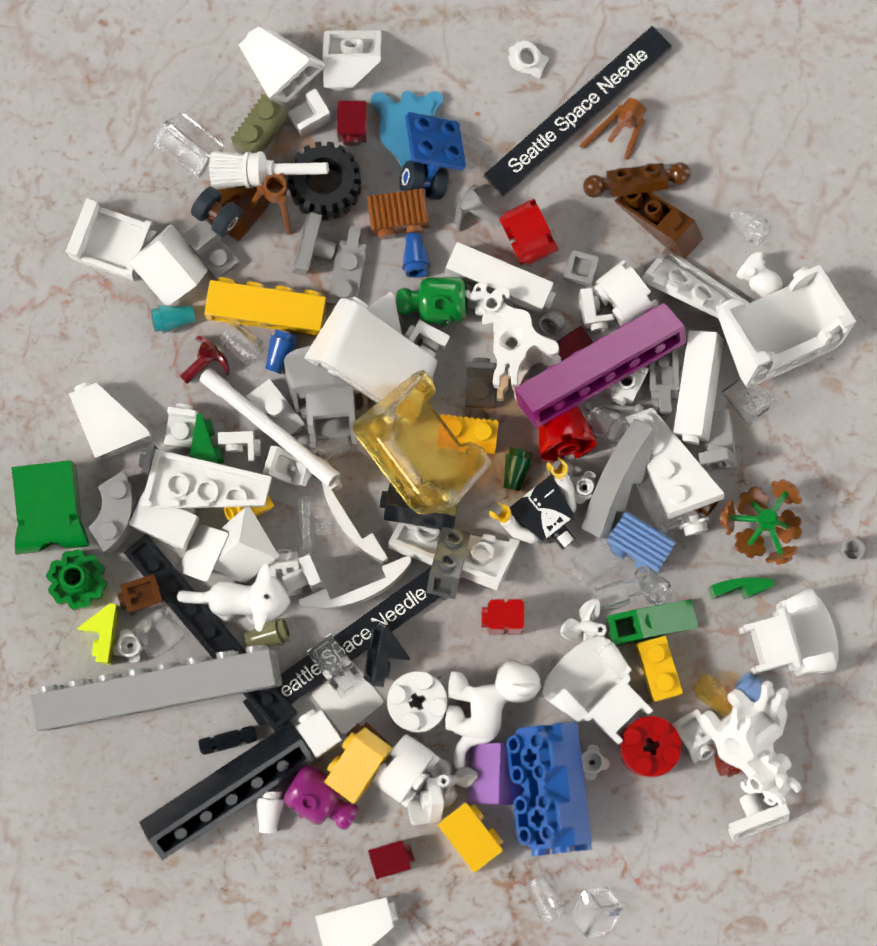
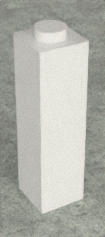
[445,242,556,315]
[673,330,724,445]

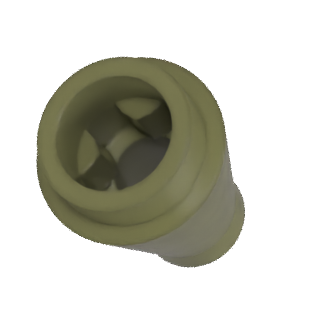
[244,618,291,647]

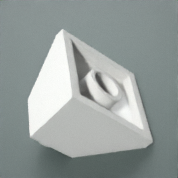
[322,30,381,90]

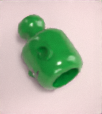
[396,277,468,328]

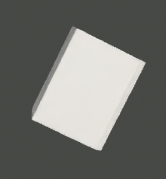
[128,224,208,306]
[213,506,279,584]

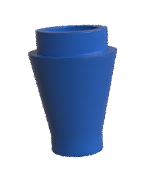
[402,233,431,278]
[265,329,298,374]

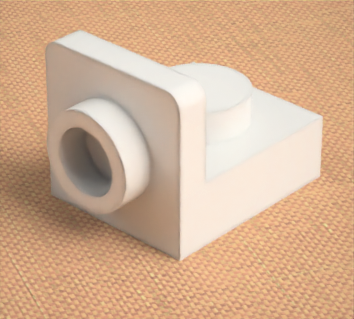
[579,288,614,332]
[404,320,450,352]
[164,404,198,450]
[218,431,261,464]
[269,549,303,596]
[672,709,718,763]
[407,777,444,825]

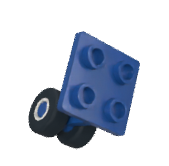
[399,112,466,200]

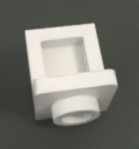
[262,446,312,486]

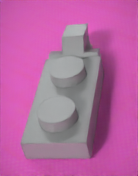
[326,226,366,306]
[648,348,680,415]

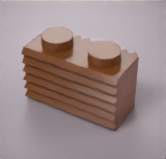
[367,188,429,239]

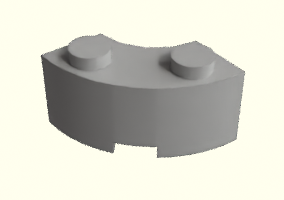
[88,471,136,556]

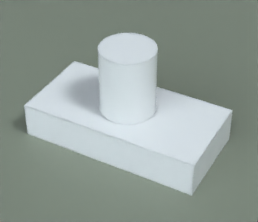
[246,379,305,436]
[282,554,324,593]
[728,793,790,842]

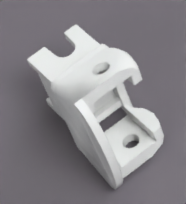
[738,588,839,676]
[542,636,653,744]

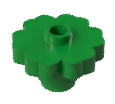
[46,549,107,611]

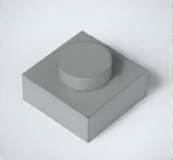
[563,250,599,287]

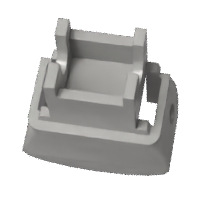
[284,345,369,448]

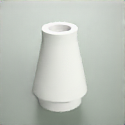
[256,788,284,833]

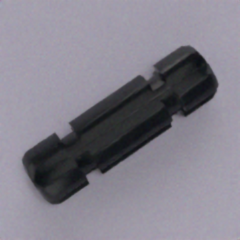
[198,726,257,755]

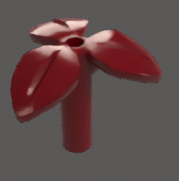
[180,336,230,384]

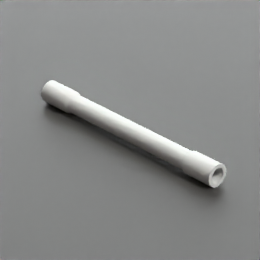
[200,368,340,487]

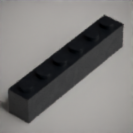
[139,722,315,861]

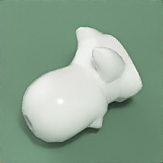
[736,251,783,297]

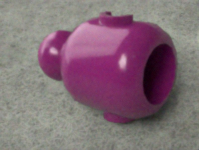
[284,765,359,830]

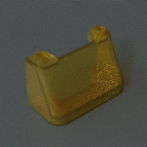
[353,369,492,515]

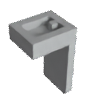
[698,409,737,472]

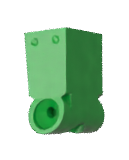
[11,460,90,555]

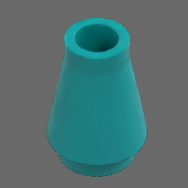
[151,305,195,334]

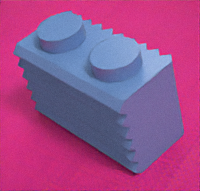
[606,511,676,575]

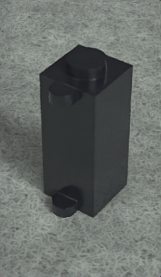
[379,480,460,530]

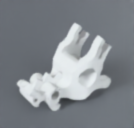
[465,283,561,401]
[700,681,802,806]

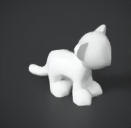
[177,563,290,632]
[445,659,542,769]

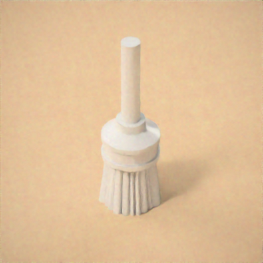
[209,151,329,190]

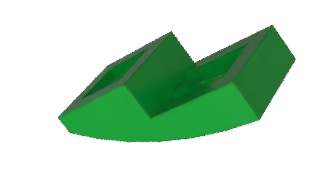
[708,577,775,600]

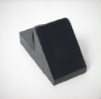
[363,621,410,687]

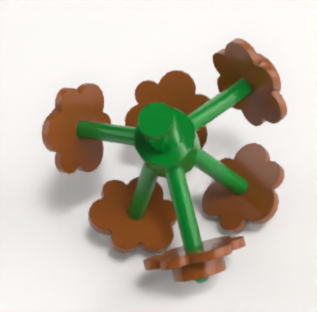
[720,479,802,565]

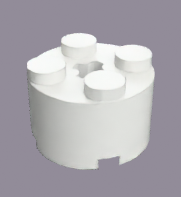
[594,260,659,326]
[387,672,447,734]
[372,734,441,807]

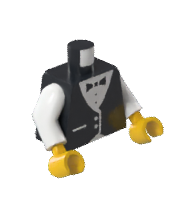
[489,457,577,550]

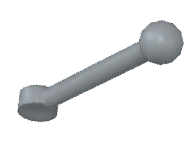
[584,399,646,413]

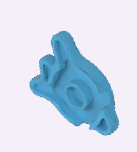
[371,91,443,167]

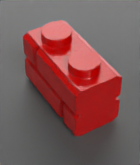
[481,599,525,635]

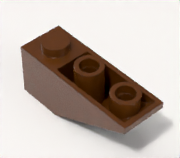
[615,192,704,260]

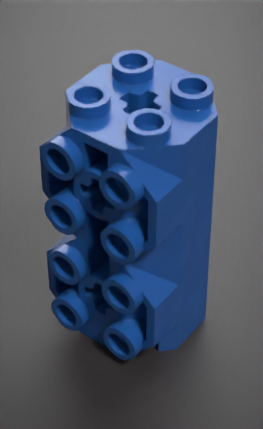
[507,722,592,857]

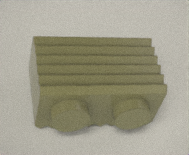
[231,94,288,154]

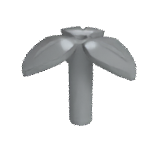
[455,184,502,231]

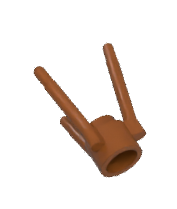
[580,98,647,160]
[249,173,292,235]

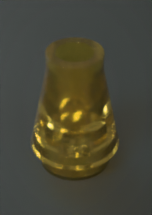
[692,673,734,717]

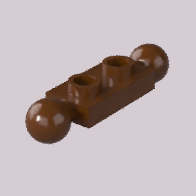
[583,162,691,198]

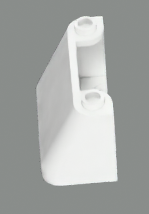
[718,264,856,388]
[304,297,438,424]

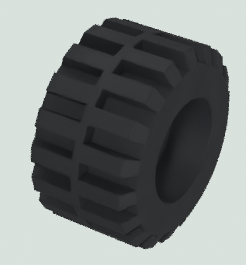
[288,141,361,221]

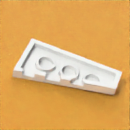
[642,248,749,318]
[141,449,272,508]
[388,523,520,591]

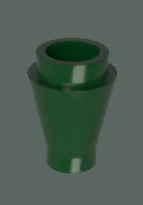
[503,447,534,492]

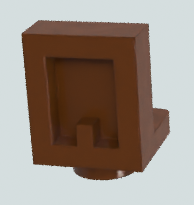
[117,574,164,616]

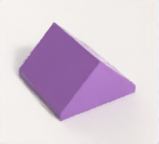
[468,743,524,805]

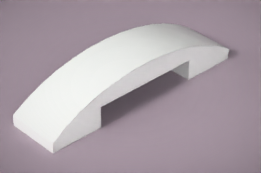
[322,458,389,565]
[299,556,412,611]

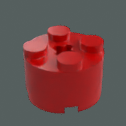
[499,198,559,266]
[619,716,682,778]

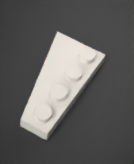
[625,408,724,519]

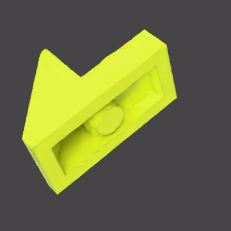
[77,603,120,665]

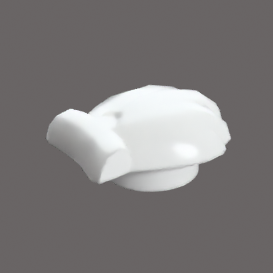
[508,40,549,79]

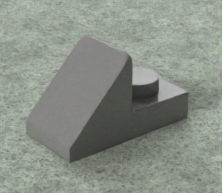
[182,220,240,281]

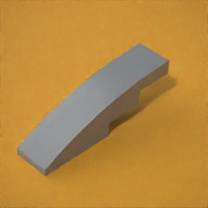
[581,419,658,539]

